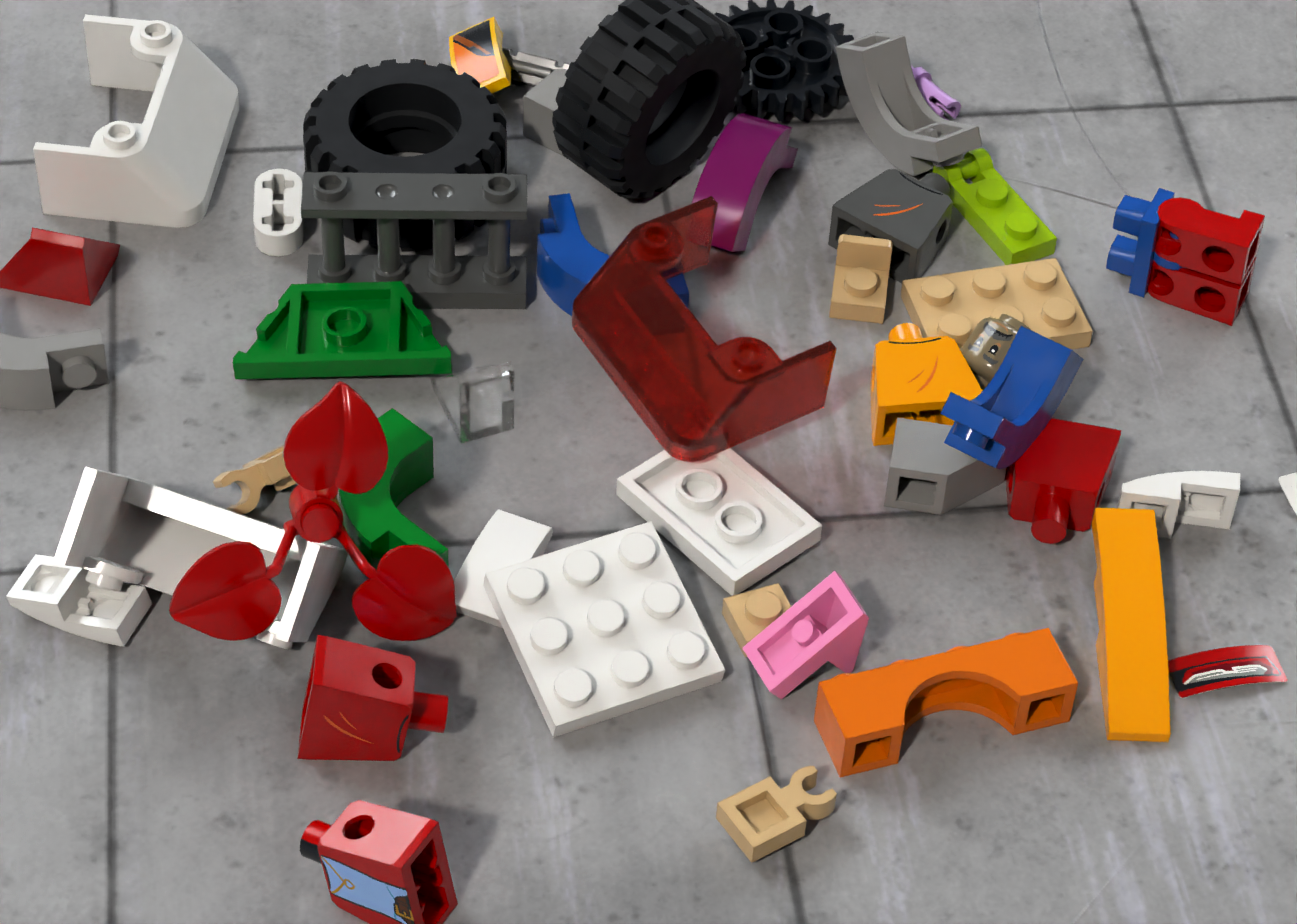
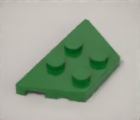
[233,281,452,379]

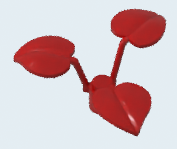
[169,381,457,641]

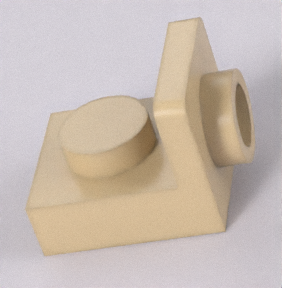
[829,234,893,324]

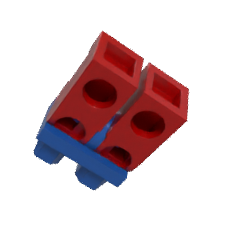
[1106,188,1265,326]

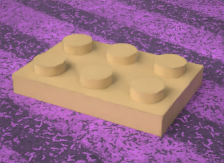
[901,258,1093,350]

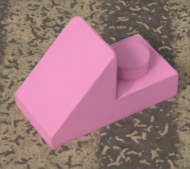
[742,571,869,699]

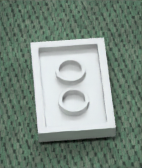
[616,426,822,596]

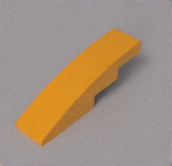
[1092,508,1170,742]

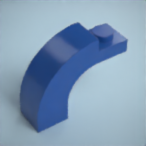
[537,193,689,336]
[940,326,1083,469]

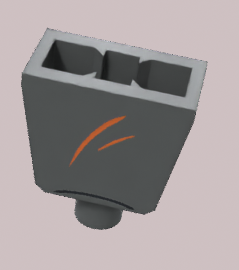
[828,169,953,283]

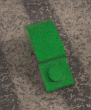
[339,408,449,579]

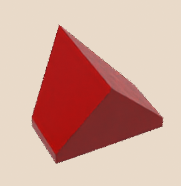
[0,227,120,306]

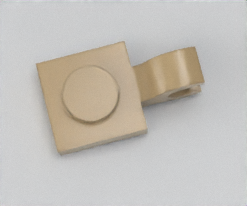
[213,445,296,515]

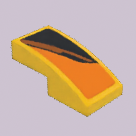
[449,17,511,94]

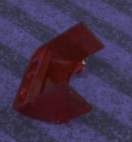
[571,196,837,462]

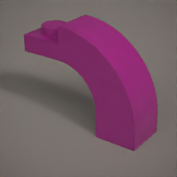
[682,113,798,252]

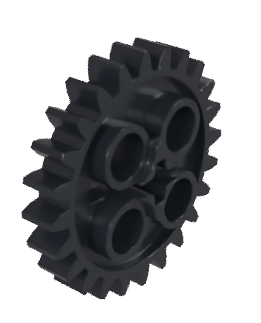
[715,0,854,121]

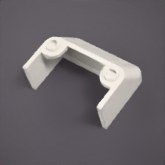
[33,14,239,228]
[53,467,348,650]

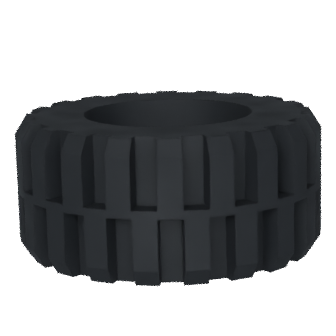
[552,0,746,198]
[303,59,507,251]

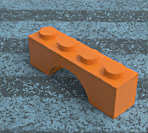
[814,628,1078,778]

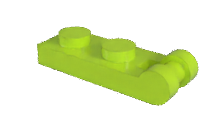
[933,148,1057,265]

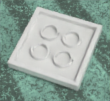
[483,521,725,738]

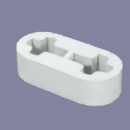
[253,169,304,257]

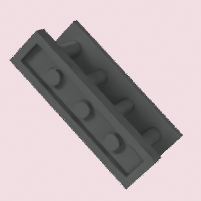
[301,171,527,309]

